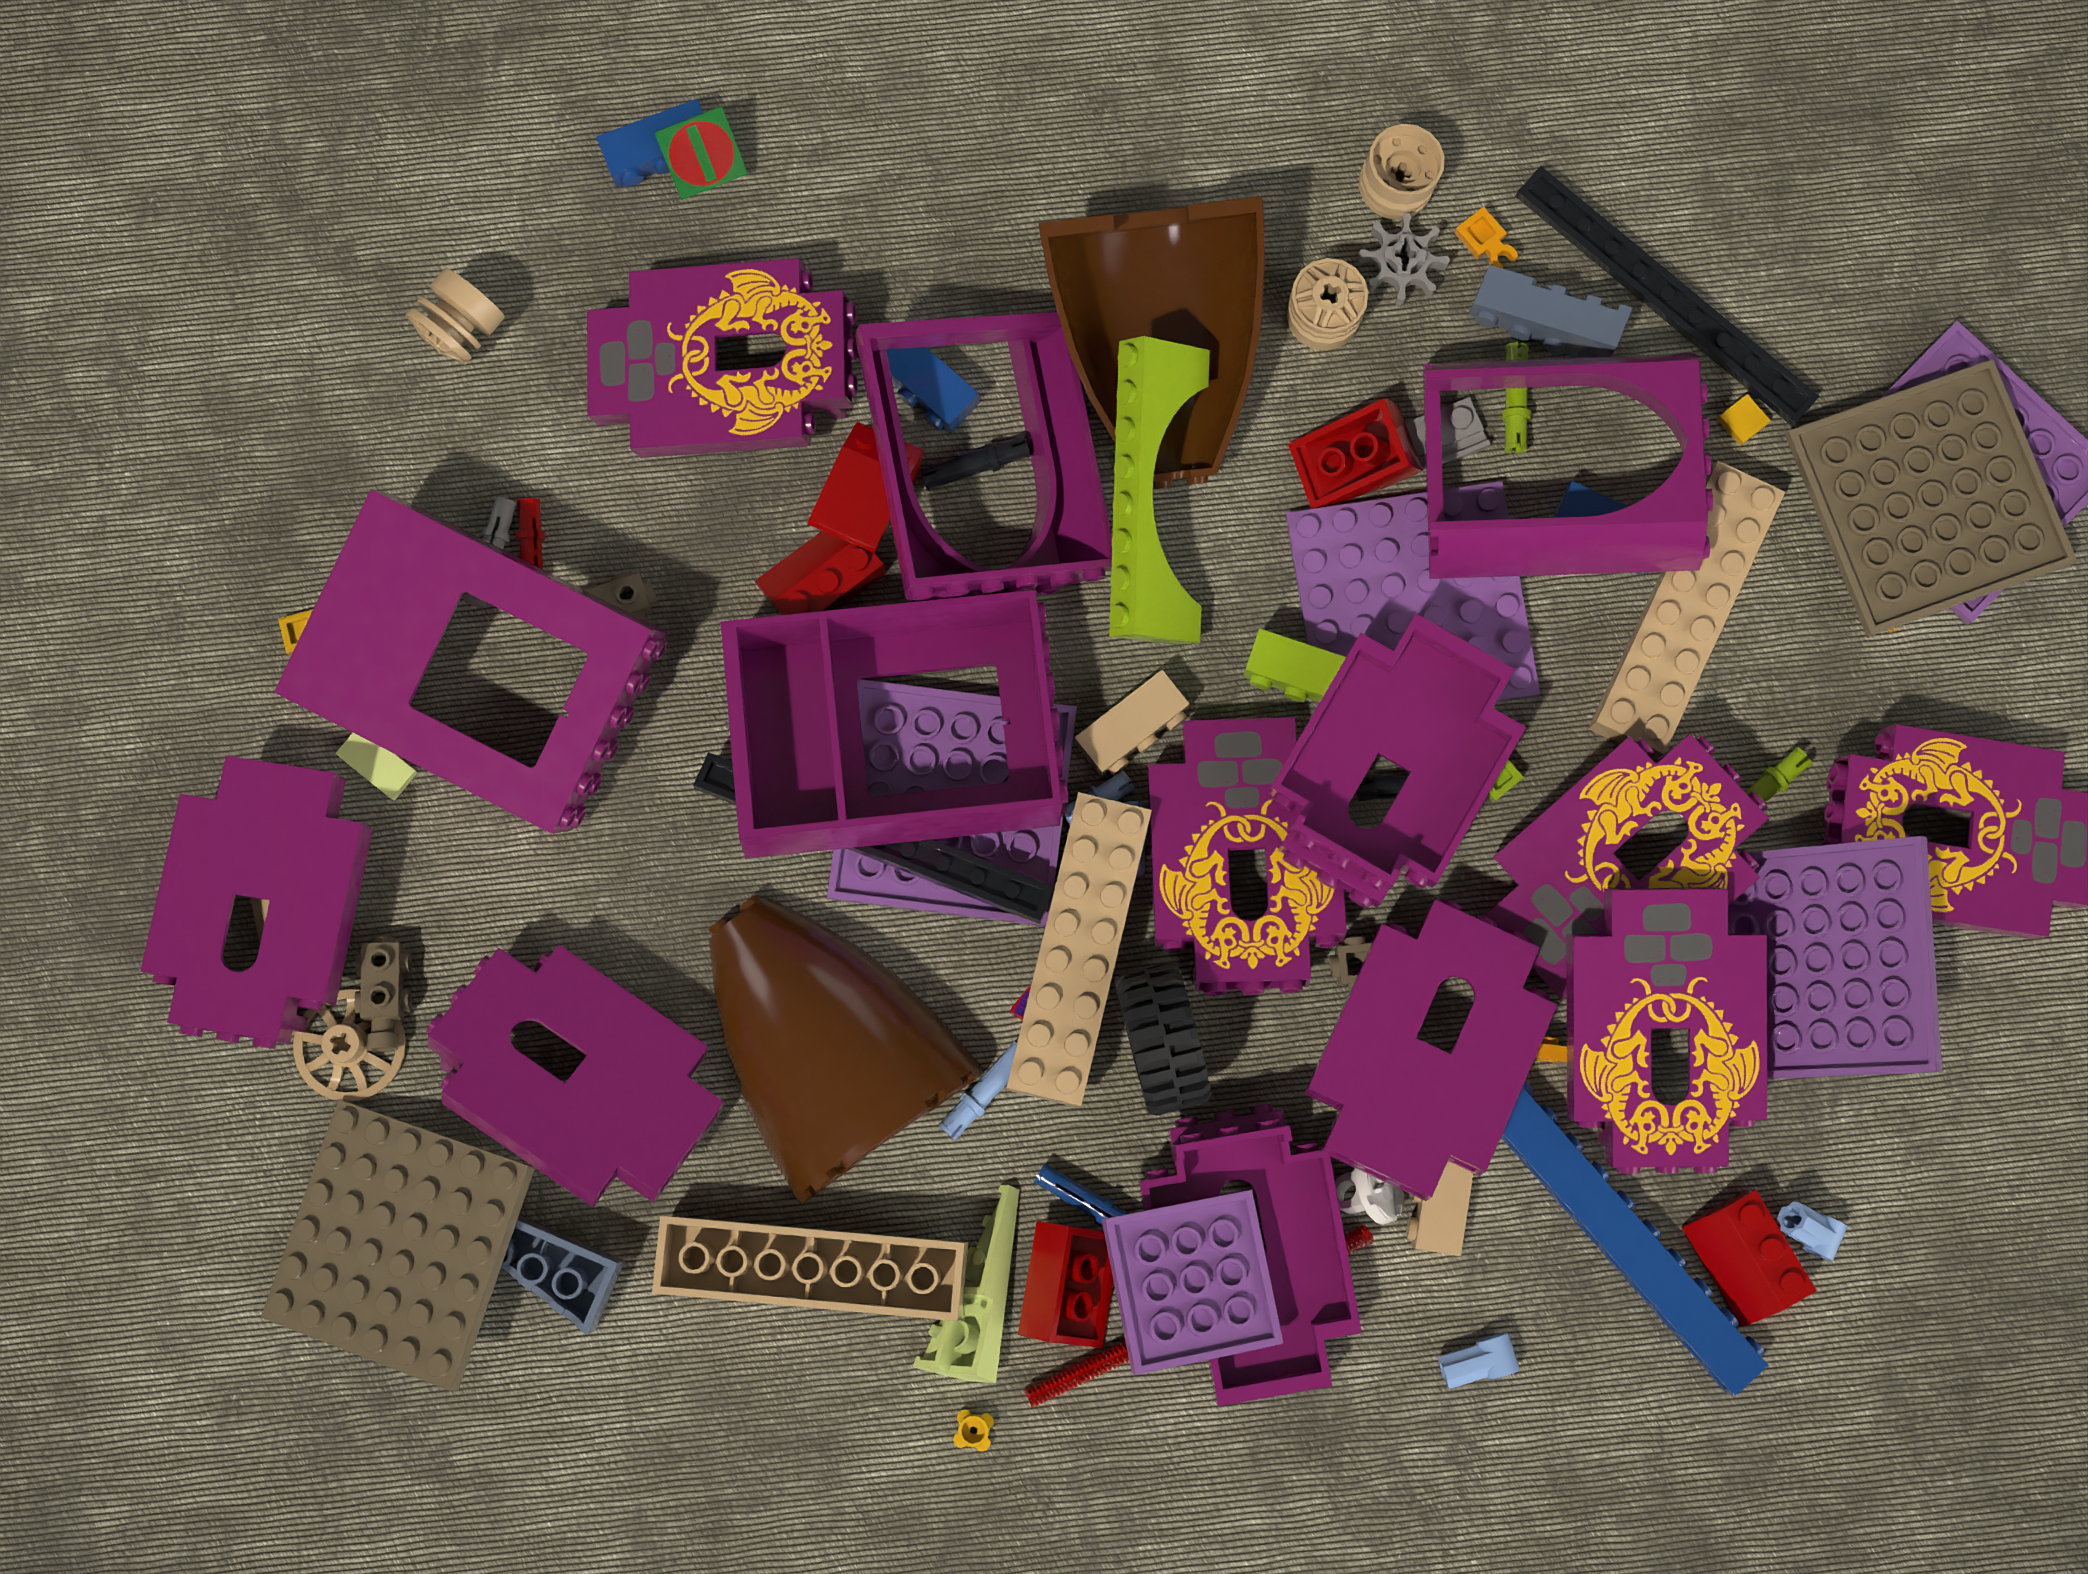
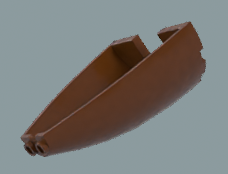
[1039,196,1265,489]
[709,895,985,1205]

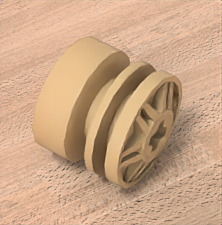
[1359,124,1445,220]
[1286,258,1369,351]
[405,267,505,365]

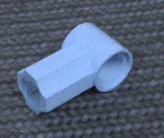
[1777,1201,1848,1262]
[1437,1332,1520,1389]

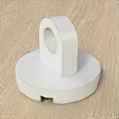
[1335,1168,1404,1225]

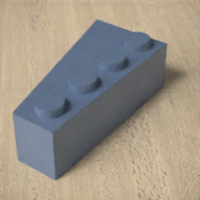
[1468,265,1633,358]
[500,1215,625,1335]

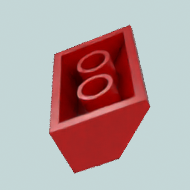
[754,531,886,615]
[1681,1190,1817,1327]
[1018,1221,1114,1348]

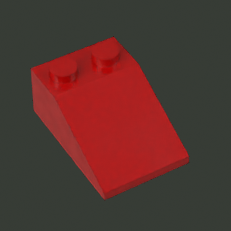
[1288,398,1423,509]
[808,421,924,553]

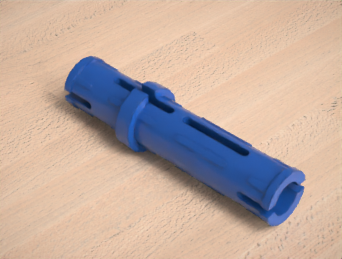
[1034,1162,1130,1226]

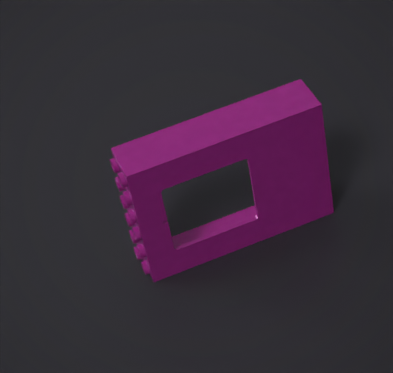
[274,489,668,834]
[720,590,1068,859]

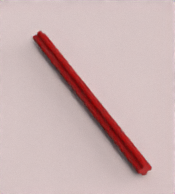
[1024,1225,1375,1409]

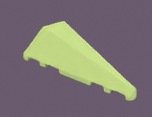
[913,1185,1019,1383]

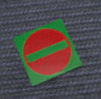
[654,106,748,200]

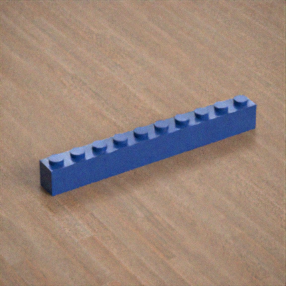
[1501,1080,1769,1396]

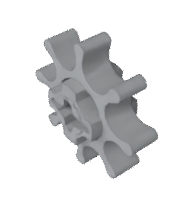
[1357,213,1450,306]

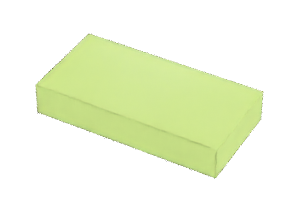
[335,733,418,801]

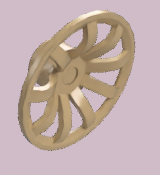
[293,989,406,1102]

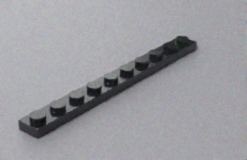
[1515,166,1819,427]
[693,752,1054,924]

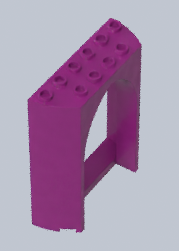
[856,312,1112,602]
[1423,353,1713,579]

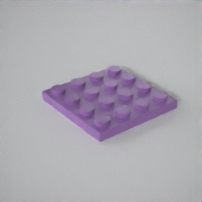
[1102,1190,1283,1375]

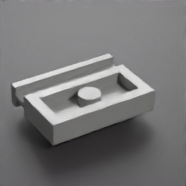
[1406,397,1491,474]

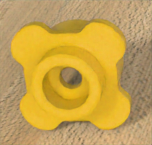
[953,1409,994,1451]

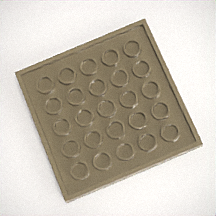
[1785,359,2078,638]
[261,1099,535,1391]

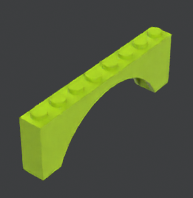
[1109,336,1210,645]

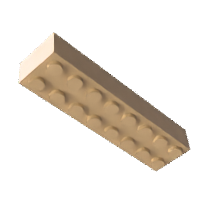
[1588,461,1785,761]
[1006,792,1152,1108]
[652,1216,968,1321]

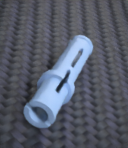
[938,1041,1017,1141]

